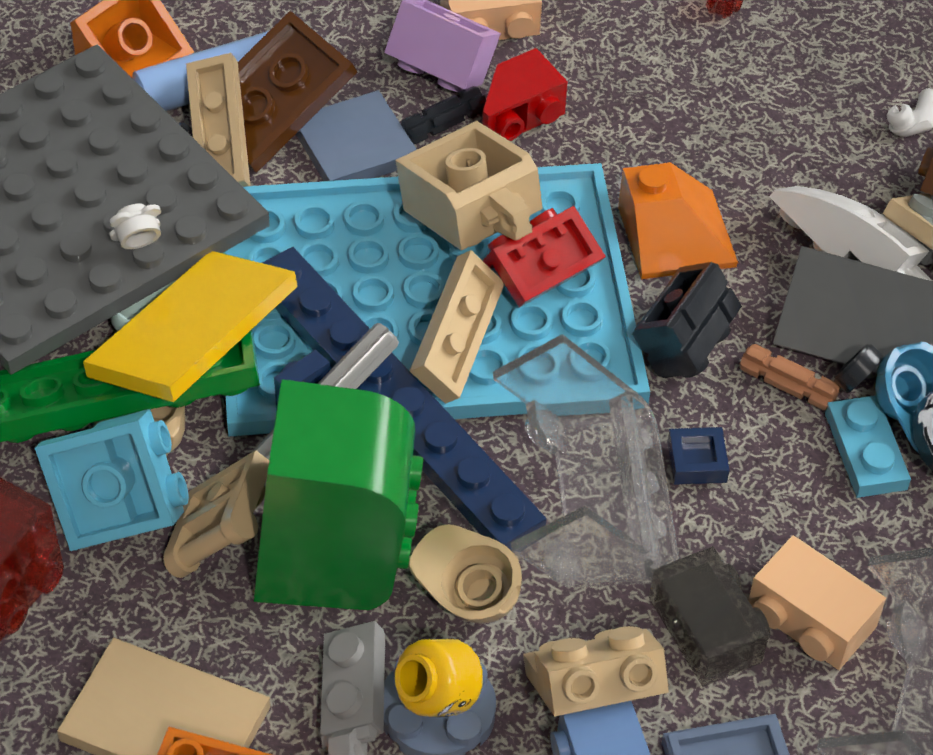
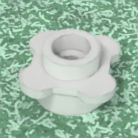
[109,204,161,249]

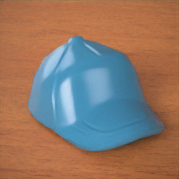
[875,341,933,453]

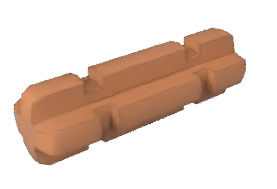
[740,344,840,410]

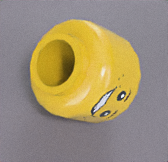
[395,639,483,717]

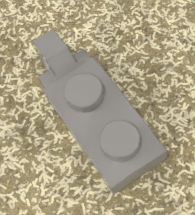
[320,621,385,755]

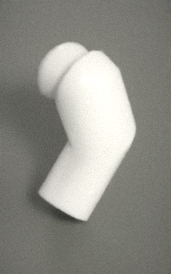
[887,88,933,138]

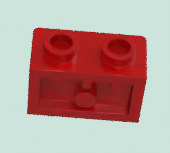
[482,206,606,308]

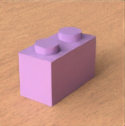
[384,0,501,92]

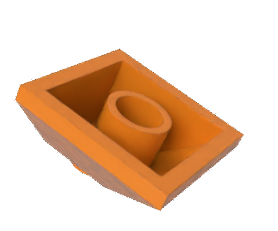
[618,162,738,280]

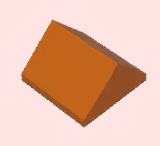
[70,0,194,78]

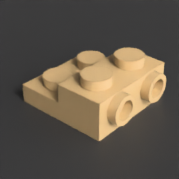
[523,626,669,717]

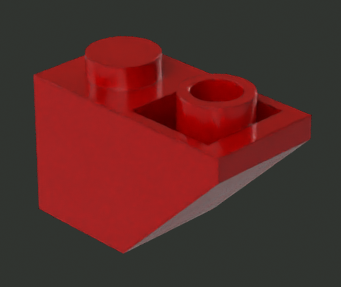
[482,48,568,141]

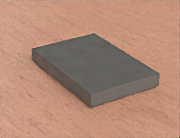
[773,246,933,374]

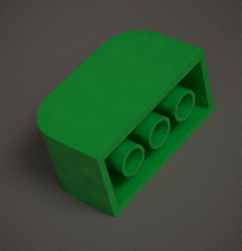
[254,379,423,610]

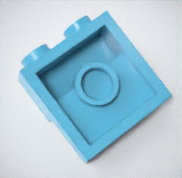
[35,409,189,551]

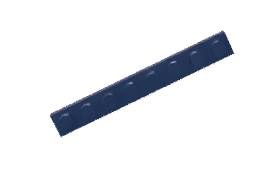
[262,247,547,551]

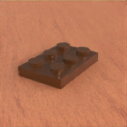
[238,11,358,173]

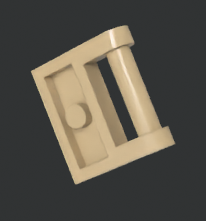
[163,450,269,578]

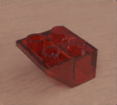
[0,477,64,641]

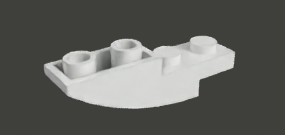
[769,186,932,281]

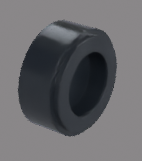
[834,344,884,394]

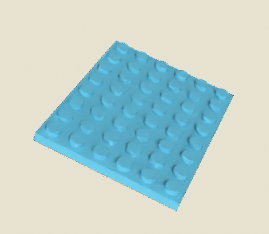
[223,163,650,436]

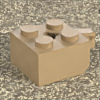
[396,121,543,251]

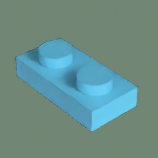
[825,395,911,498]

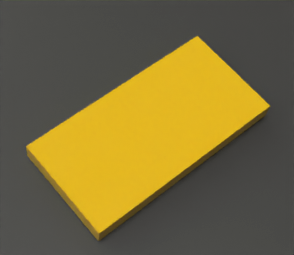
[83,251,298,402]

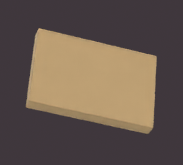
[57,637,270,755]

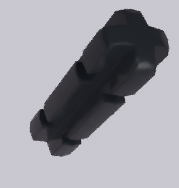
[401,86,486,145]

